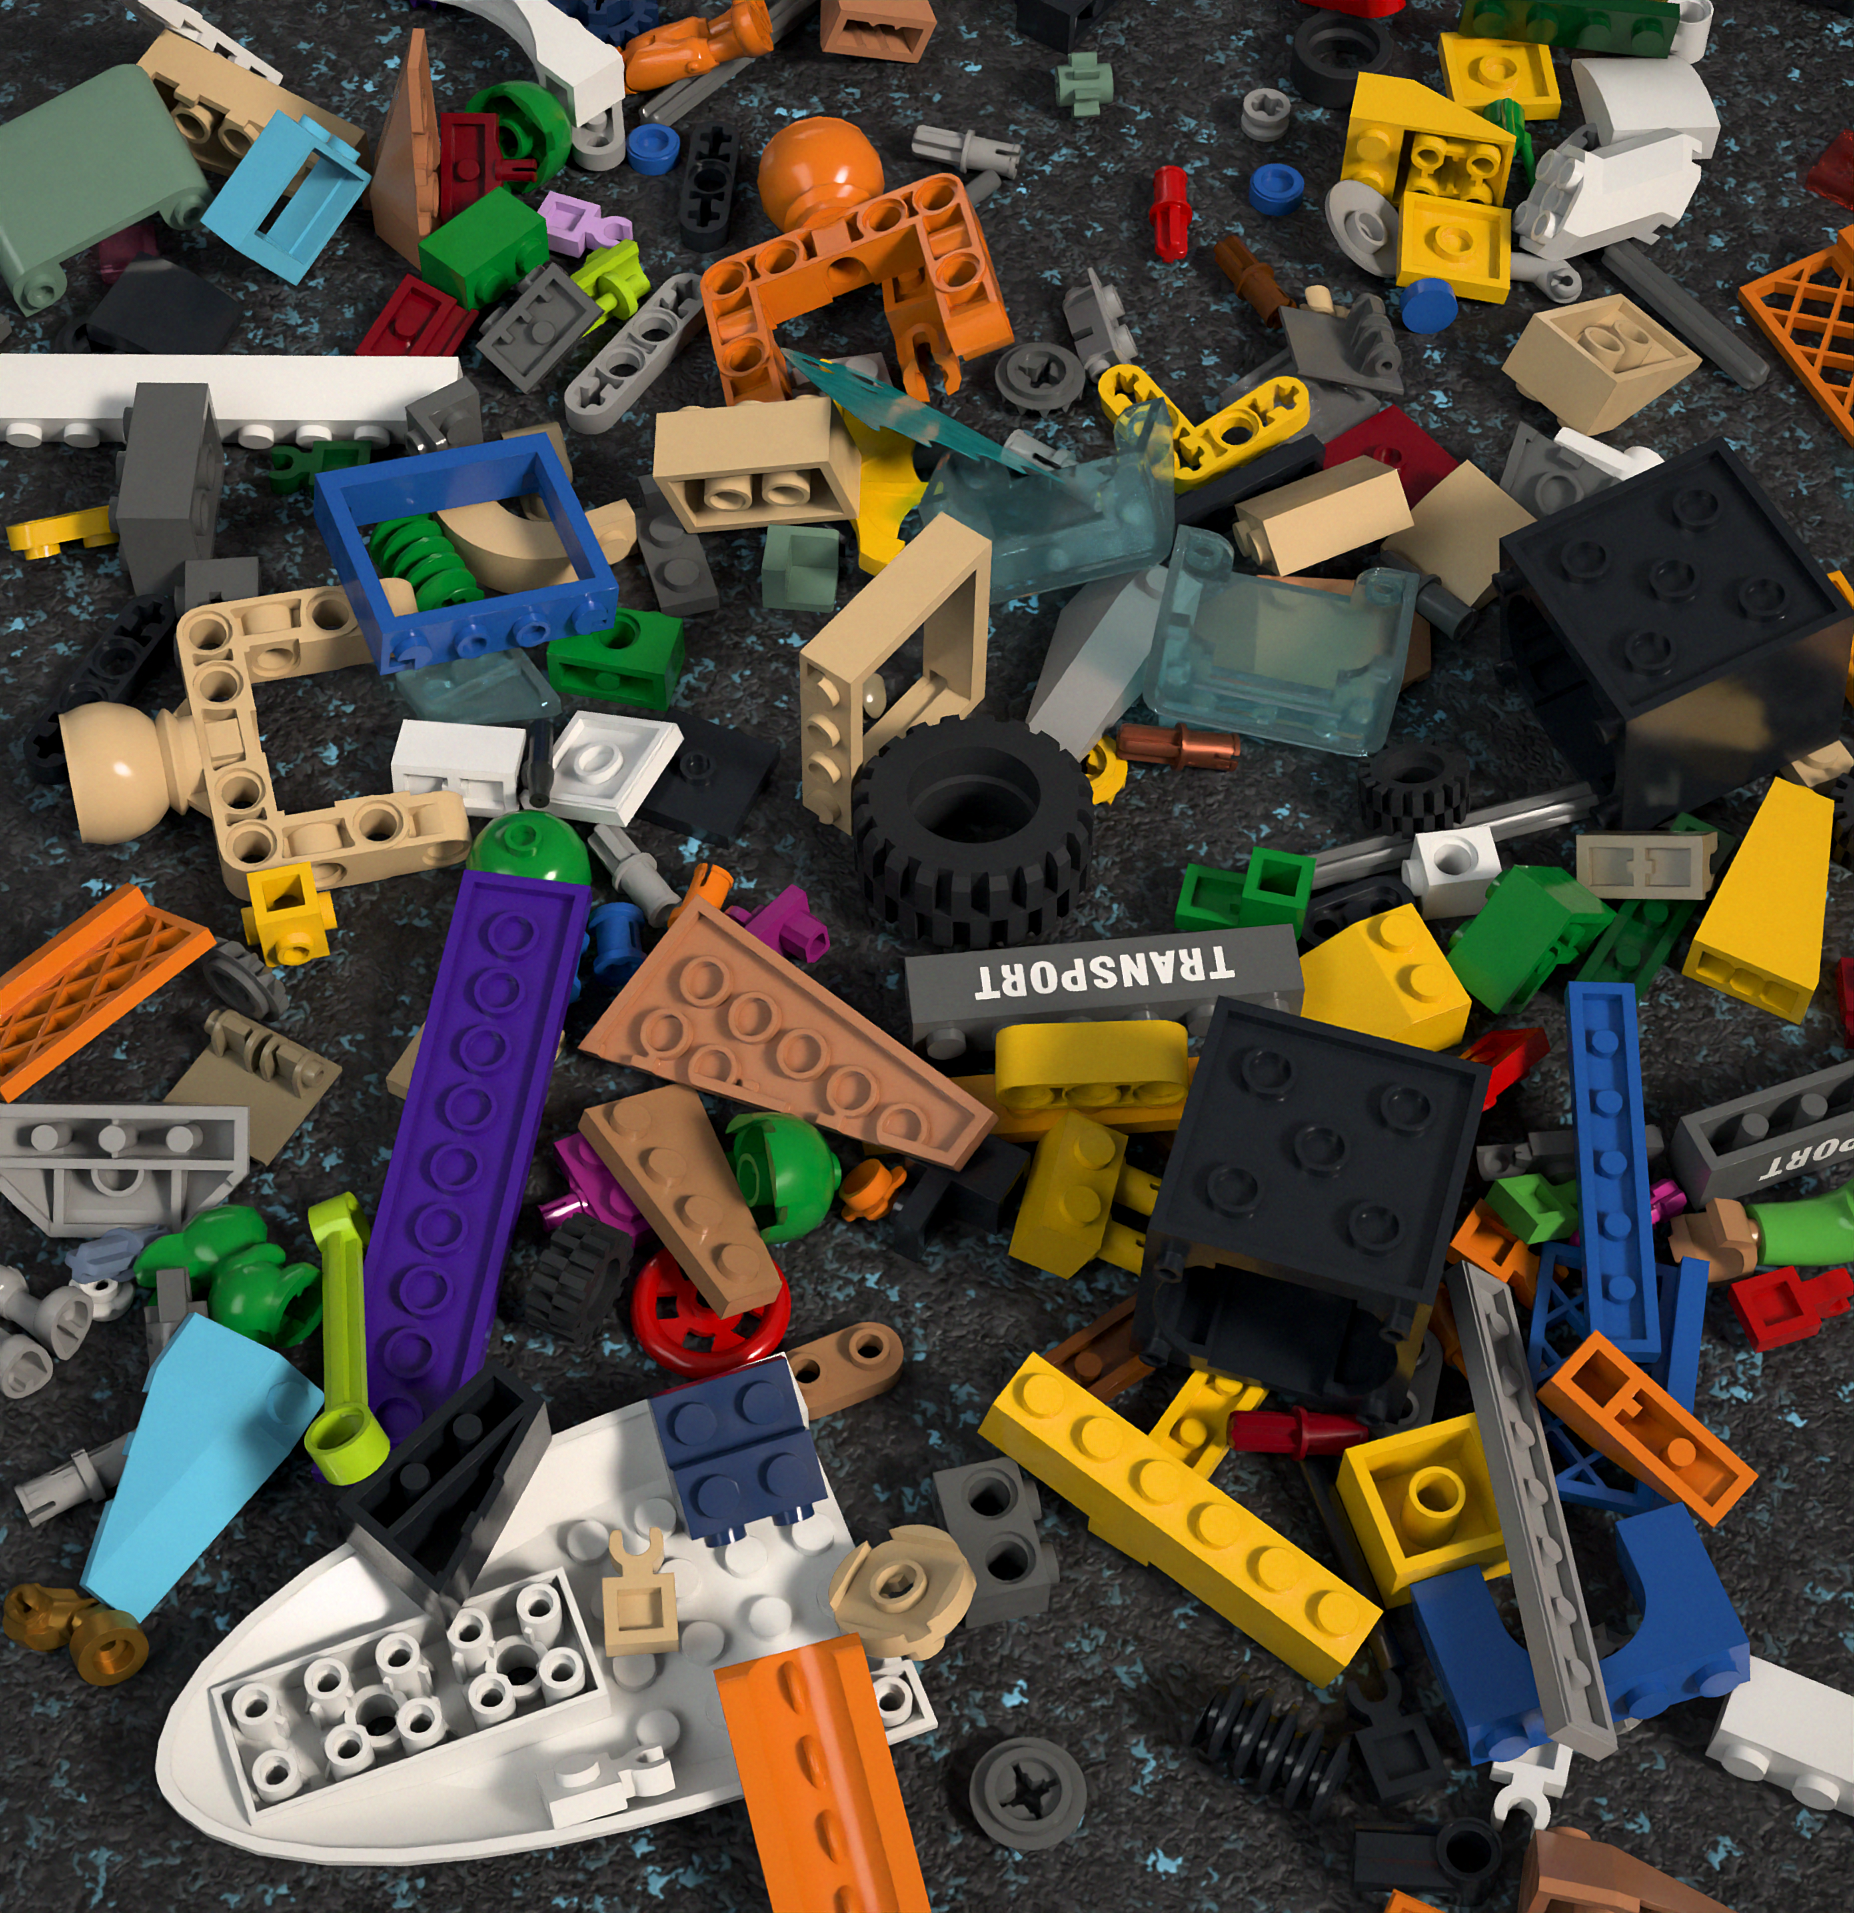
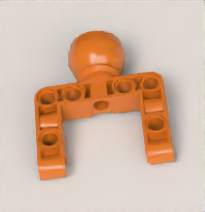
[700,116,1015,406]

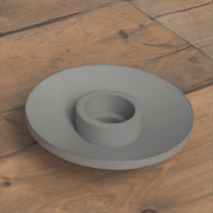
[1325,180,1399,278]

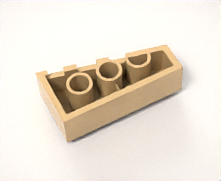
[136,27,373,198]

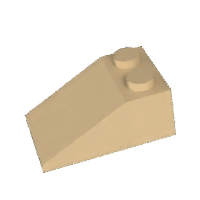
[1501,293,1703,437]

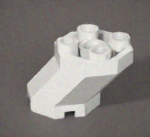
[1511,127,1702,261]

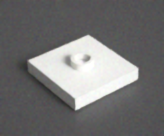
[518,710,684,827]

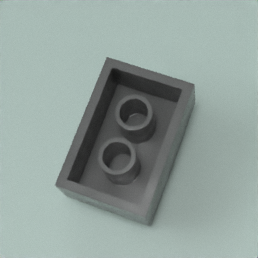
[108,382,226,596]

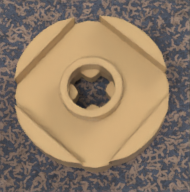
[828,1525,977,1661]

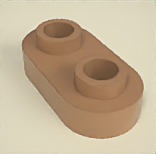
[785,1322,904,1420]

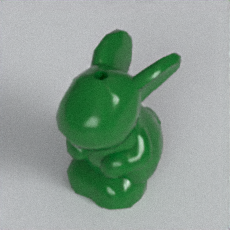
[133,1204,324,1349]

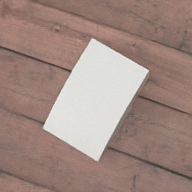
[1571,55,1721,159]

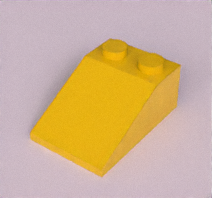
[1299,902,1472,1052]

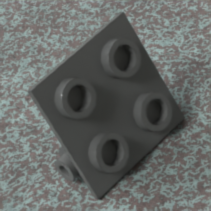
[1278,293,1404,395]

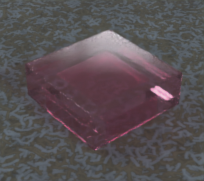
[99,224,158,284]

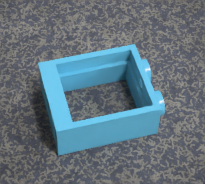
[200,109,373,286]

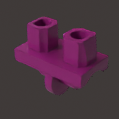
[724,884,830,963]

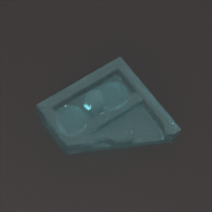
[395,647,562,725]

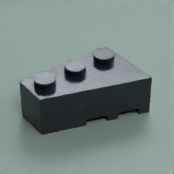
[336,1357,552,1632]

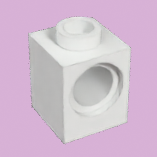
[1401,826,1502,920]

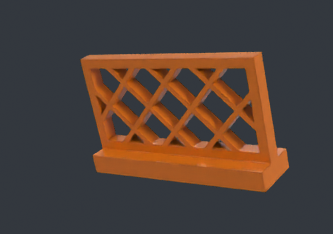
[1738,224,1854,450]
[0,882,217,1104]

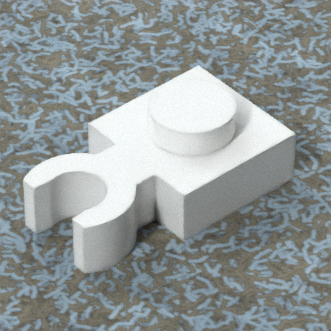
[1489,1741,1573,1840]
[535,1742,676,1830]

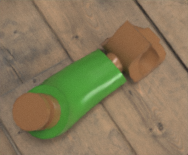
[1668,1177,1854,1289]

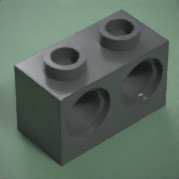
[932,1456,1060,1630]

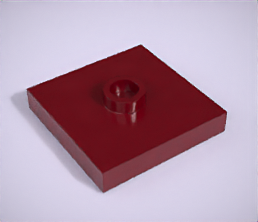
[1322,404,1461,539]

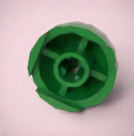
[464,79,572,194]
[466,809,592,886]
[724,1112,841,1245]

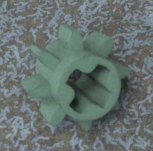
[1055,51,1113,118]

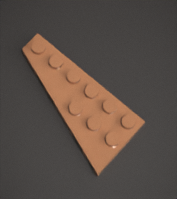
[577,894,1000,1172]

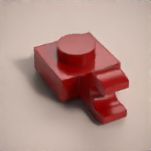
[1727,1265,1854,1354]

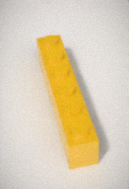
[977,1352,1383,1690]

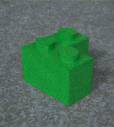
[1446,865,1617,1015]

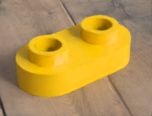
[5,505,120,560]

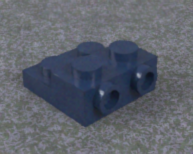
[646,1355,828,1548]

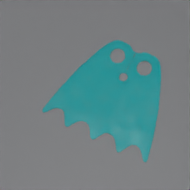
[780,348,1065,484]

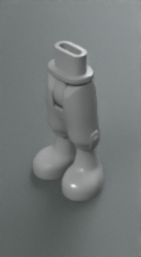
[0,1264,94,1399]

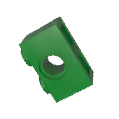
[546,607,685,712]

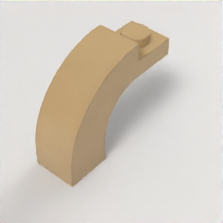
[431,498,638,594]

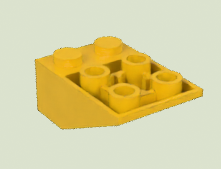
[1340,71,1517,208]

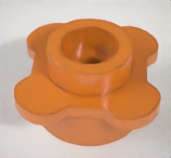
[839,1159,907,1222]

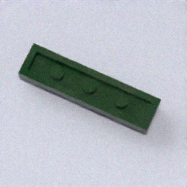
[1458,0,1680,59]
[1575,811,1738,1010]

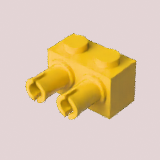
[1008,1111,1162,1280]

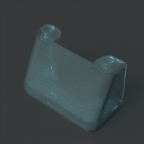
[917,397,1176,605]
[1143,524,1420,757]

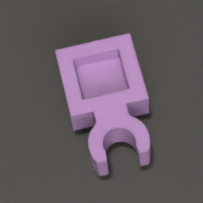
[537,191,633,258]

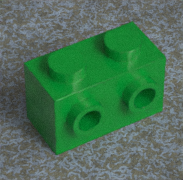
[418,186,550,312]

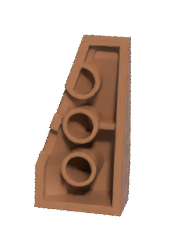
[362,28,442,271]
[1517,1826,1738,1913]

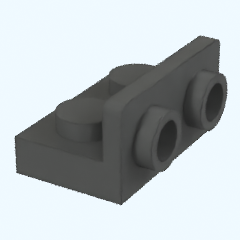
[476,262,606,395]
[404,376,483,456]

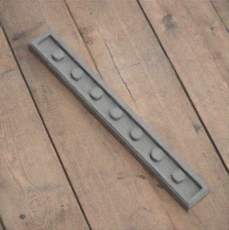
[1444,1260,1618,1762]

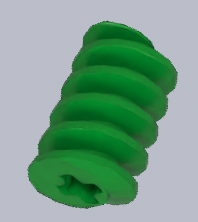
[368,512,485,612]

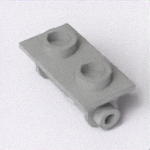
[1062,267,1138,384]

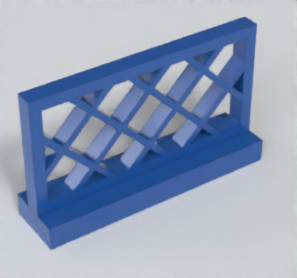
[1525,1241,1710,1516]

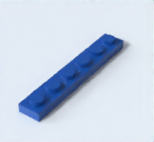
[1564,981,1661,1363]

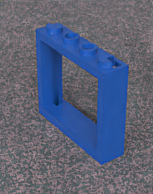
[313,432,619,675]

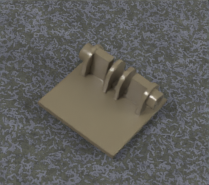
[162,1009,342,1167]

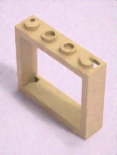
[799,511,992,836]

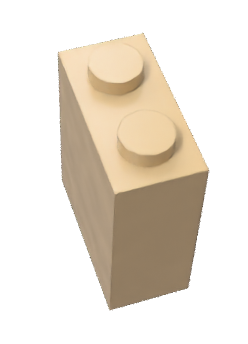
[1233,455,1414,577]

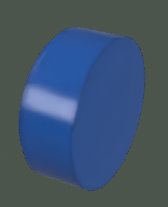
[626,123,681,176]
[1248,163,1304,216]
[1399,278,1458,334]

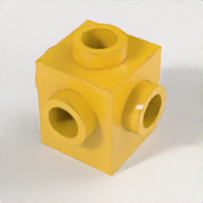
[241,861,338,967]

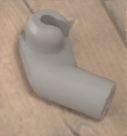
[1510,252,1582,304]

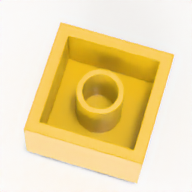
[1336,1412,1511,1610]

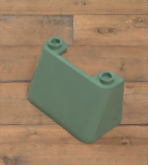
[0,64,216,318]

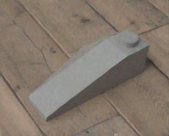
[1025,560,1202,763]

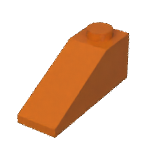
[1535,1329,1759,1530]

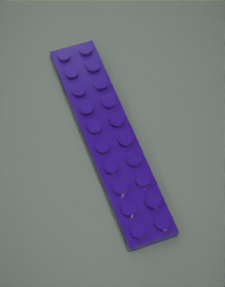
[311,869,593,1488]

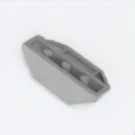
[0,1101,250,1238]

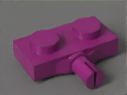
[535,1131,659,1249]

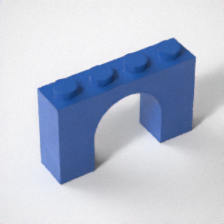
[1409,1501,1750,1766]

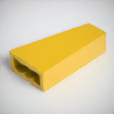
[1681,777,1834,1025]

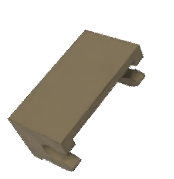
[1576,830,1717,900]

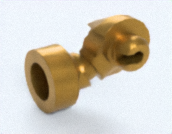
[2,1583,149,1686]

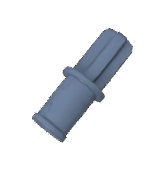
[65,1224,173,1284]

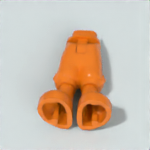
[615,0,774,95]

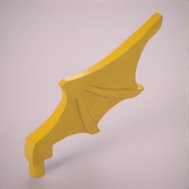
[819,359,935,576]

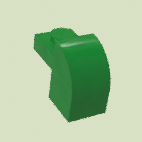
[1174,846,1317,942]

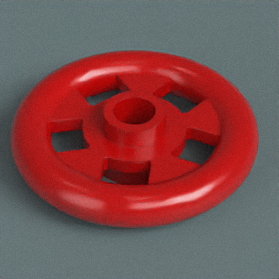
[629,1246,791,1379]

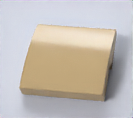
[1380,459,1538,611]

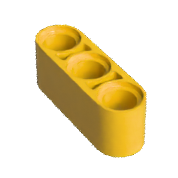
[995,1020,1189,1110]

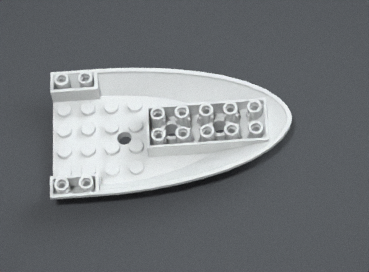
[155,1352,938,1866]

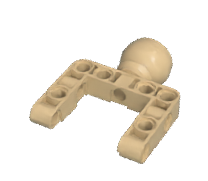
[58,578,473,901]

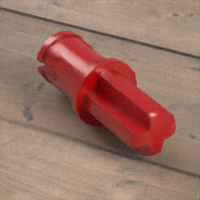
[1149,165,1192,264]

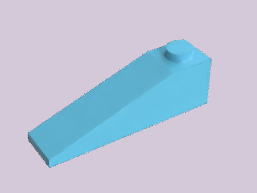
[79,1312,325,1624]

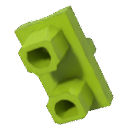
[570,238,652,338]

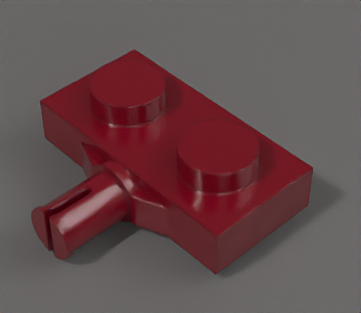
[441,112,537,226]

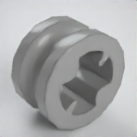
[1241,88,1291,142]

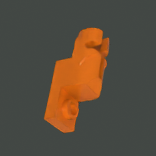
[881,265,962,402]

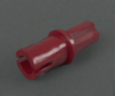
[1226,1406,1369,1461]

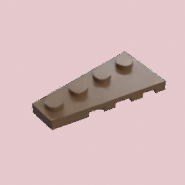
[578,1083,783,1320]

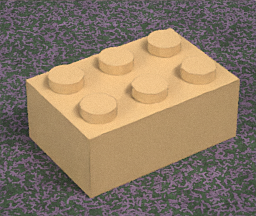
[653,395,861,534]

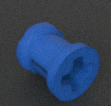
[587,902,648,987]

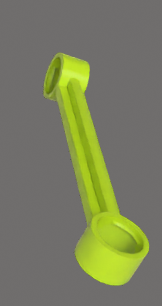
[304,1191,390,1486]

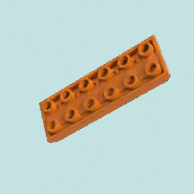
[713,1632,932,1913]

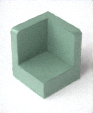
[761,524,840,613]

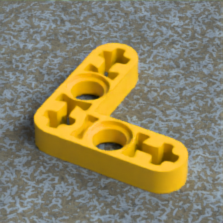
[1098,364,1310,494]

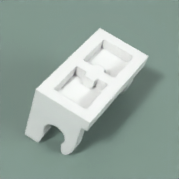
[391,719,526,818]

